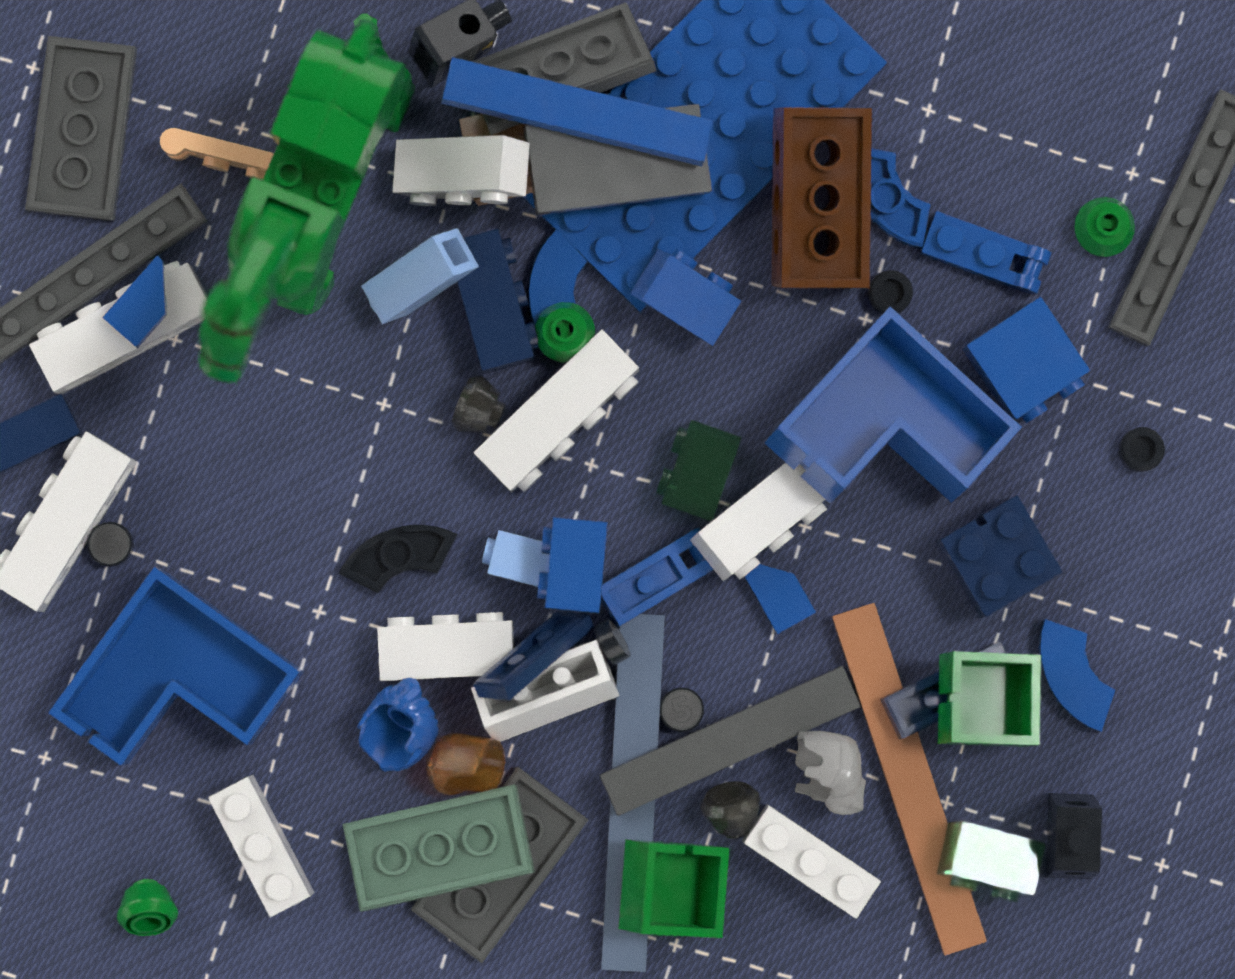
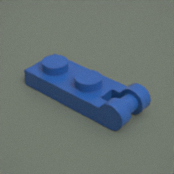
[920,211,1052,295]
[601,527,714,628]

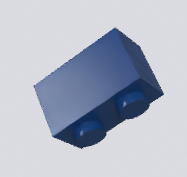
[630,249,741,346]
[537,518,608,613]

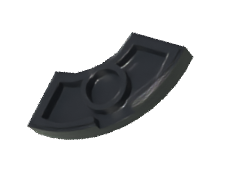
[338,525,458,594]

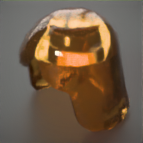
[426,733,506,795]

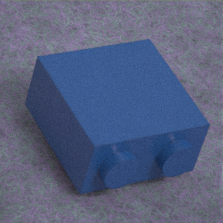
[962,297,1090,423]

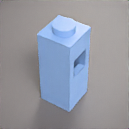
[361,228,479,324]
[482,530,550,587]

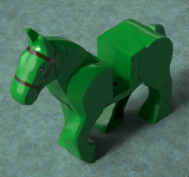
[199,13,415,384]

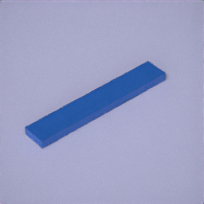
[441,57,713,167]

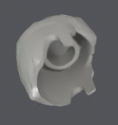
[795,731,866,815]

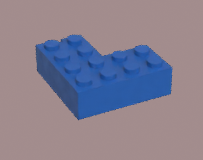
[764,307,1022,503]
[48,567,304,766]

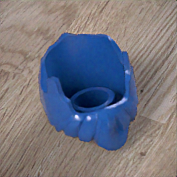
[357,678,439,772]

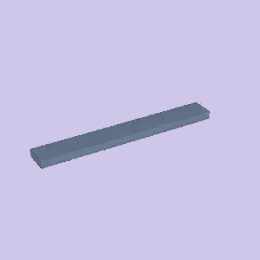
[601,614,665,972]

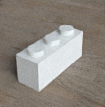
[393,135,530,206]
[690,463,827,582]
[377,612,514,681]
[471,640,620,744]
[208,775,315,917]
[742,804,881,919]

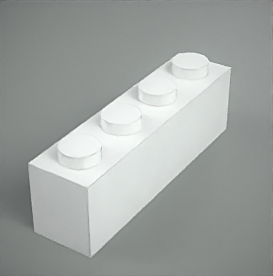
[29,261,208,394]
[474,330,639,493]
[0,431,137,612]

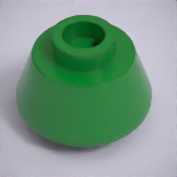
[1074,197,1135,257]
[535,302,595,363]
[117,879,178,936]

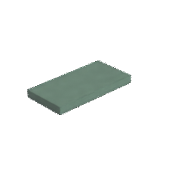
[343,785,535,912]

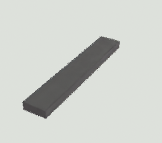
[1108,89,1235,347]
[0,184,207,364]
[599,666,861,816]

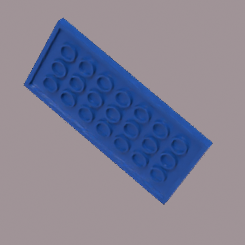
[521,0,887,313]

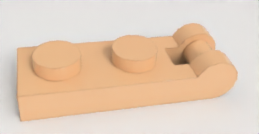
[160,128,274,181]

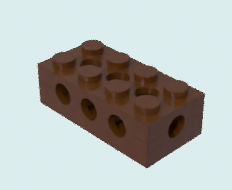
[771,107,872,288]

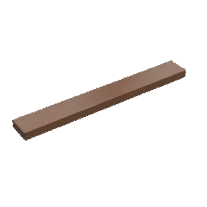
[832,603,987,955]

